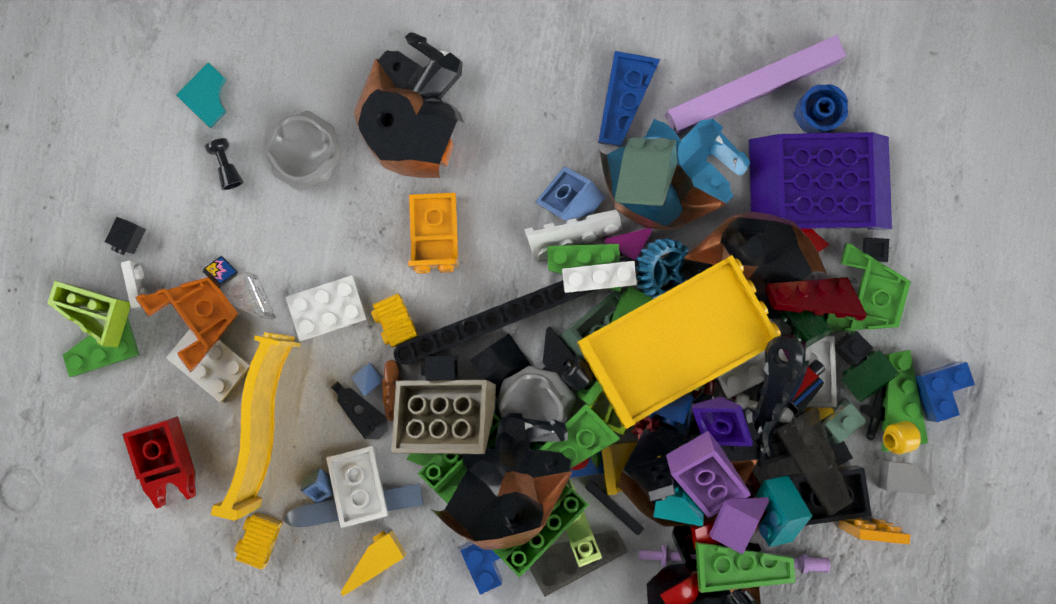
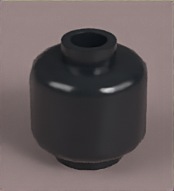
[561,355,596,391]

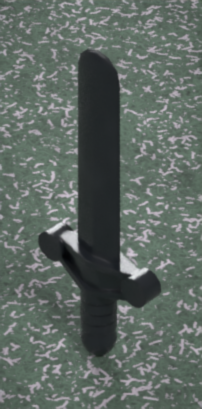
[860,386,886,441]

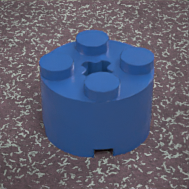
[794,84,848,133]

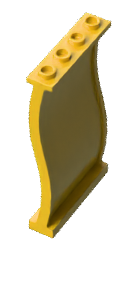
[576,255,781,429]
[210,332,301,521]

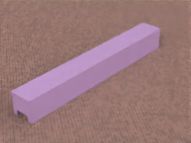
[664,34,846,135]

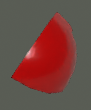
[660,573,700,604]

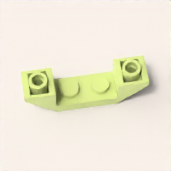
[566,478,602,567]

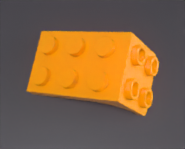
[408,193,459,274]

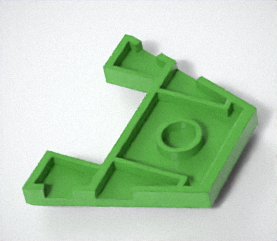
[825,243,911,333]

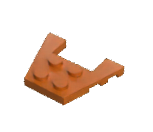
[135,277,238,373]

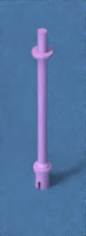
[638,545,830,573]

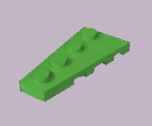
[881,350,928,452]

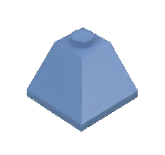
[535,166,606,220]

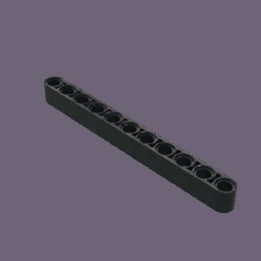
[393,257,636,365]

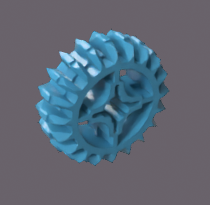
[635,238,690,299]

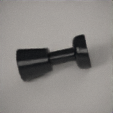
[205,138,244,190]

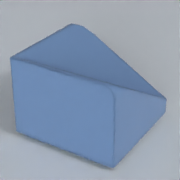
[300,468,333,503]

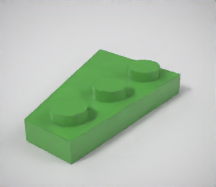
[63,317,140,377]

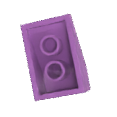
[666,431,751,518]

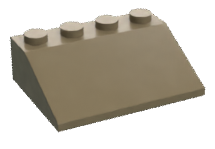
[391,380,496,454]

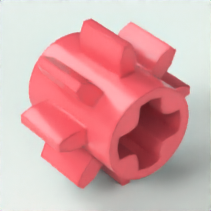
[631,416,661,440]

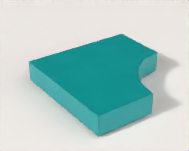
[176,62,227,128]

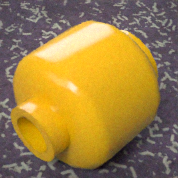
[883,421,921,455]

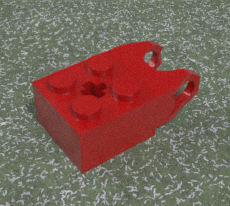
[122,416,196,509]

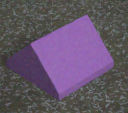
[709,497,769,555]

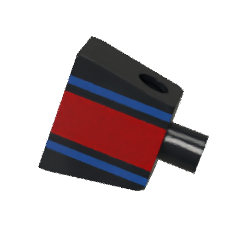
[788,360,825,418]

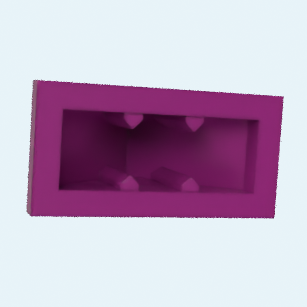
[603,228,652,261]

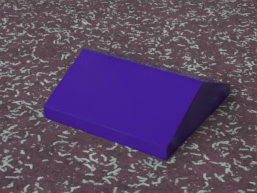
[692,397,753,447]

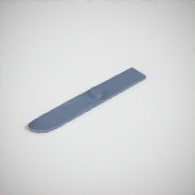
[284,483,423,527]

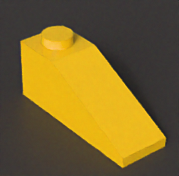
[340,530,407,597]

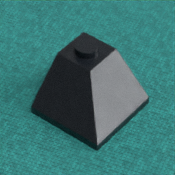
[470,334,532,398]

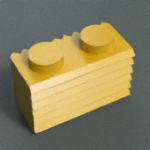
[371,293,419,348]
[234,512,283,570]

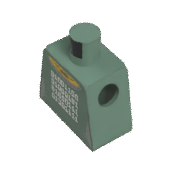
[811,398,866,444]

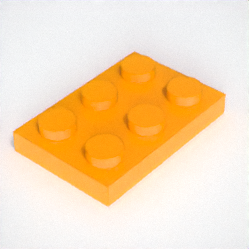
[838,518,911,545]

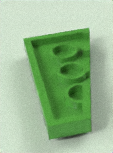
[539,404,620,468]
[695,542,796,593]

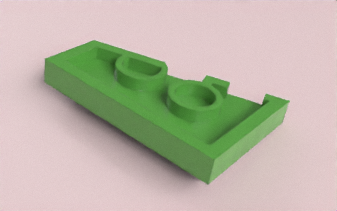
[547,244,621,292]

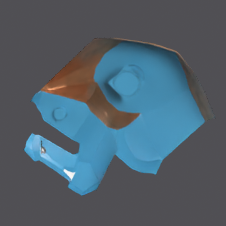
[599,119,750,230]

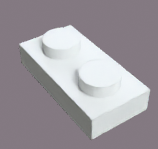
[121,261,148,310]

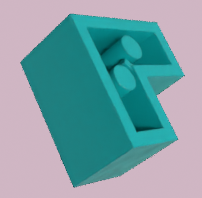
[756,475,812,547]

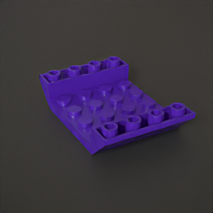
[748,132,892,230]

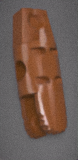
[381,360,403,421]

